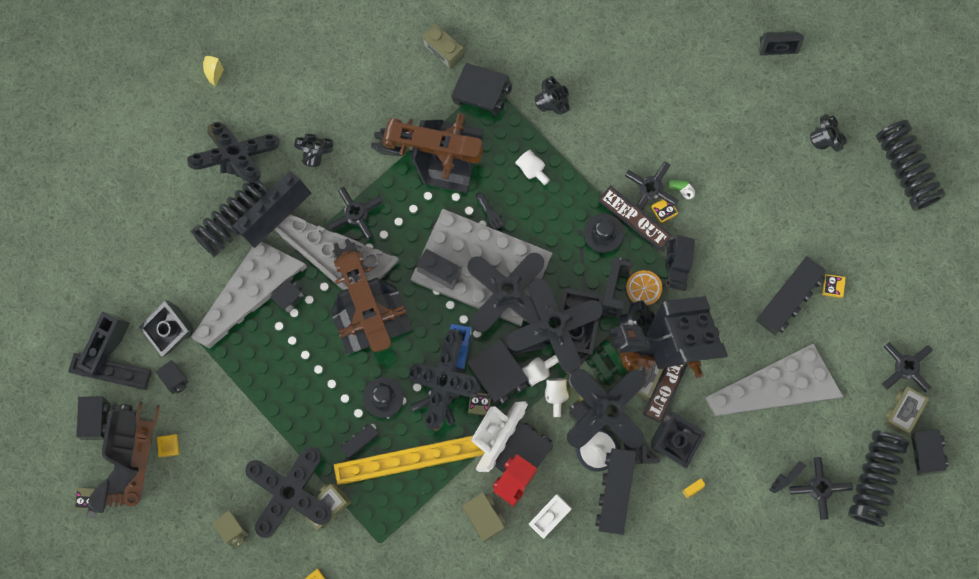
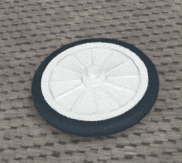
[576,429,618,472]

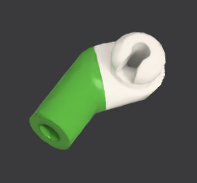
[669,179,695,199]

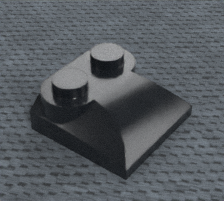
[759,31,804,56]
[139,301,193,357]
[651,412,706,468]

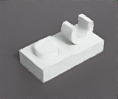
[529,494,573,539]

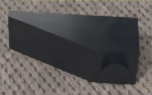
[77,312,130,375]

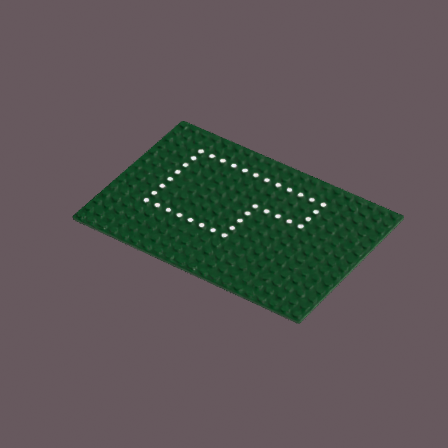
[199,98,669,543]

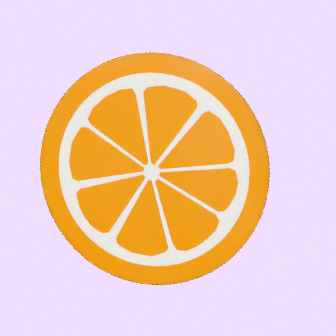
[626,270,662,305]

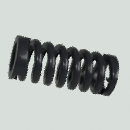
[876,120,946,211]
[190,180,269,258]
[848,431,909,527]

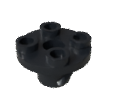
[535,76,570,115]
[810,114,847,152]
[294,133,333,167]
[584,214,624,253]
[619,300,655,337]
[363,377,404,418]

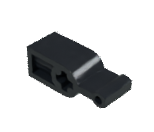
[666,235,695,291]

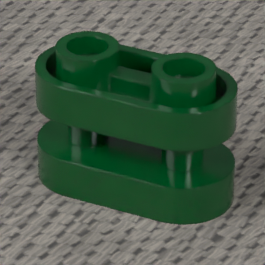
[586,340,629,386]

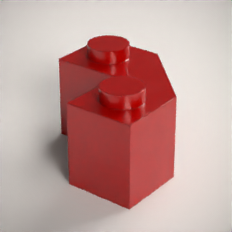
[493,455,537,508]

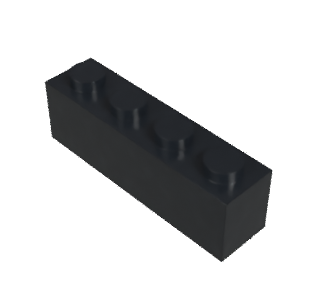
[233,171,311,248]
[756,256,826,336]
[595,448,636,535]

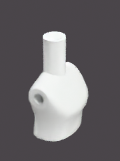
[516,150,550,185]
[522,355,558,387]
[545,378,569,417]

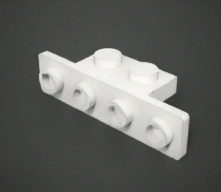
[471,402,528,472]

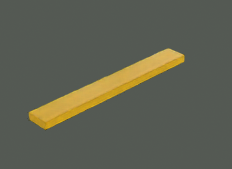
[334,435,485,485]

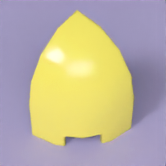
[203,56,224,86]

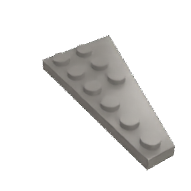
[274,214,399,290]
[191,242,307,349]
[705,344,843,416]

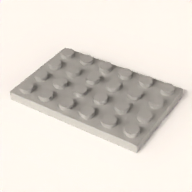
[411,209,552,326]

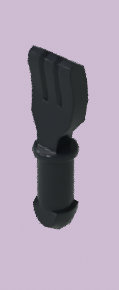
[476,192,505,230]

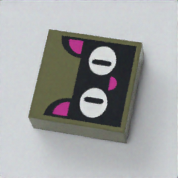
[468,393,491,415]
[74,488,94,510]

